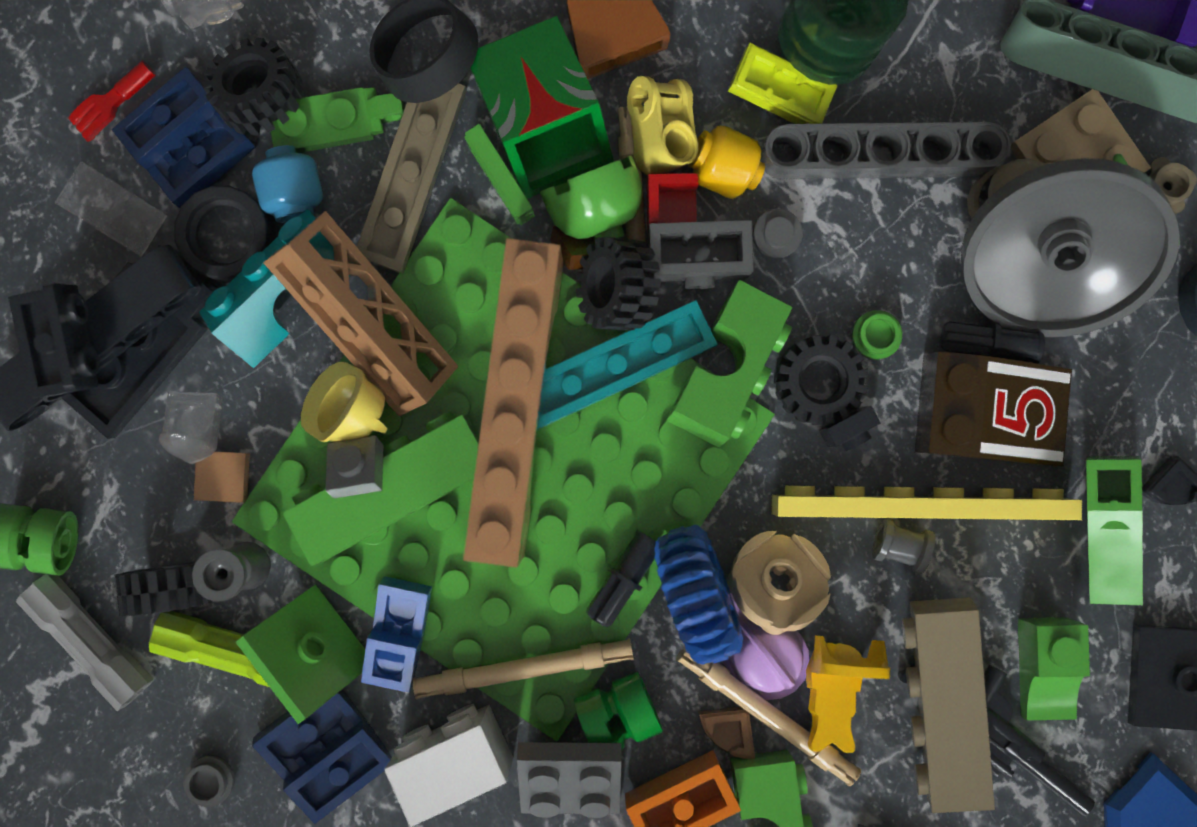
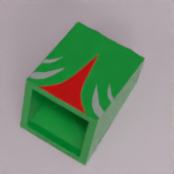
[471,16,614,199]

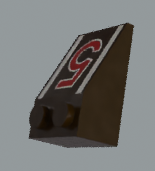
[915,352,1072,467]

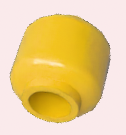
[688,125,765,199]

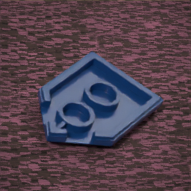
[1104,752,1197,827]

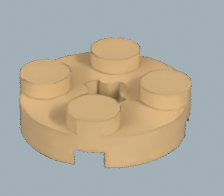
[727,531,831,635]

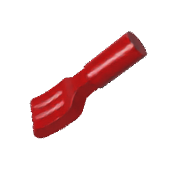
[68,60,156,142]

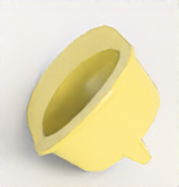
[301,362,388,443]

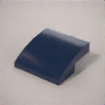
[111,66,256,208]
[252,690,392,824]

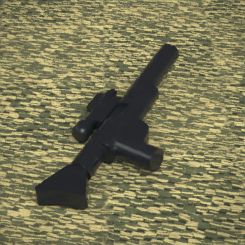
[898,663,1095,816]

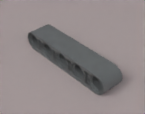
[760,122,1011,179]

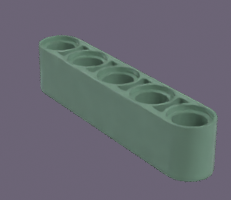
[1000,0,1197,124]

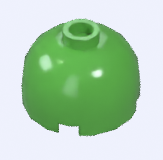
[540,156,643,239]

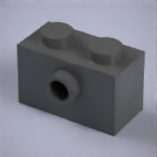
[648,220,754,289]

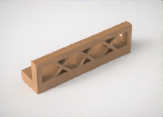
[263,211,459,416]

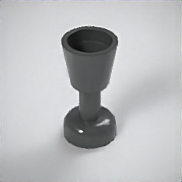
[192,542,271,602]

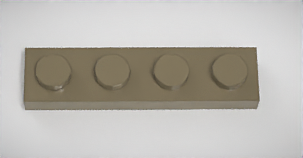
[357,83,467,274]

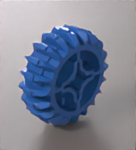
[654,524,743,665]

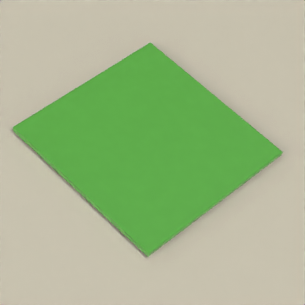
[232,198,775,742]

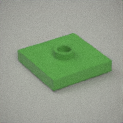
[236,584,365,724]

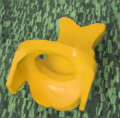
[806,635,890,753]

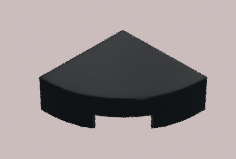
[1142,456,1197,505]

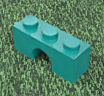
[199,208,351,368]

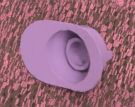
[722,592,809,700]

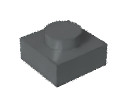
[325,436,383,498]

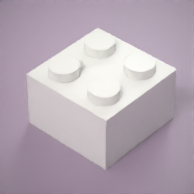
[384,704,513,827]

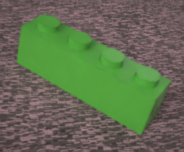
[282,411,480,567]

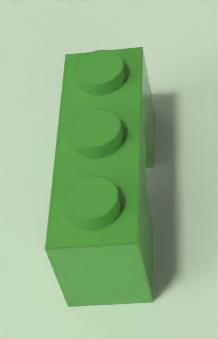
[666,280,793,448]
[729,749,813,827]

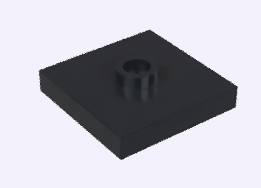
[1128,624,1197,731]

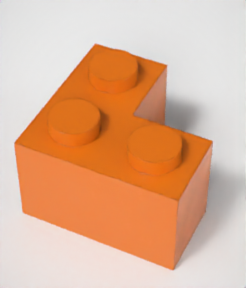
[625,750,741,827]

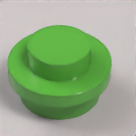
[852,310,902,360]

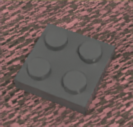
[517,742,621,818]

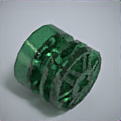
[778,0,908,85]

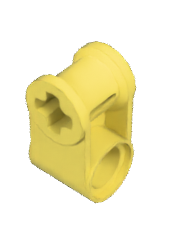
[627,76,698,176]

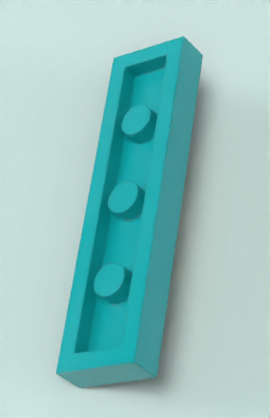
[537,300,718,430]

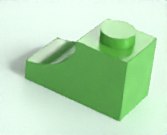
[1018,617,1090,721]

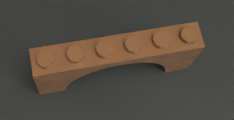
[463,238,564,568]

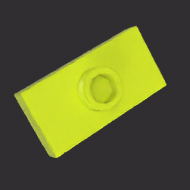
[727,43,838,124]

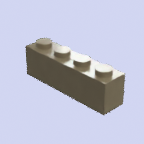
[902,597,995,813]

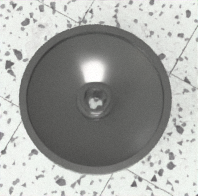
[961,158,1180,337]

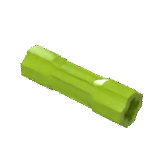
[149,610,269,687]

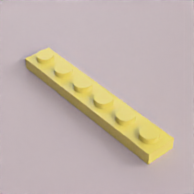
[772,485,1082,520]

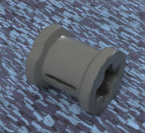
[872,518,936,574]

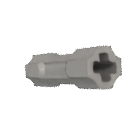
[16,574,154,712]

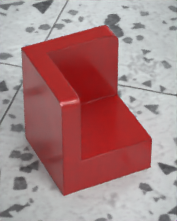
[646,173,699,234]

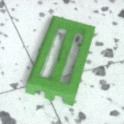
[464,124,535,225]

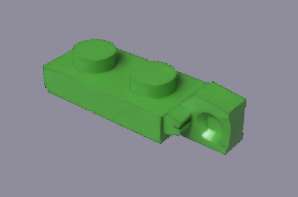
[271,87,405,153]

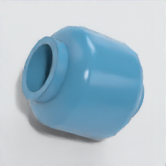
[252,145,323,223]

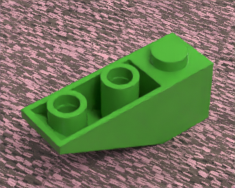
[1086,456,1143,605]

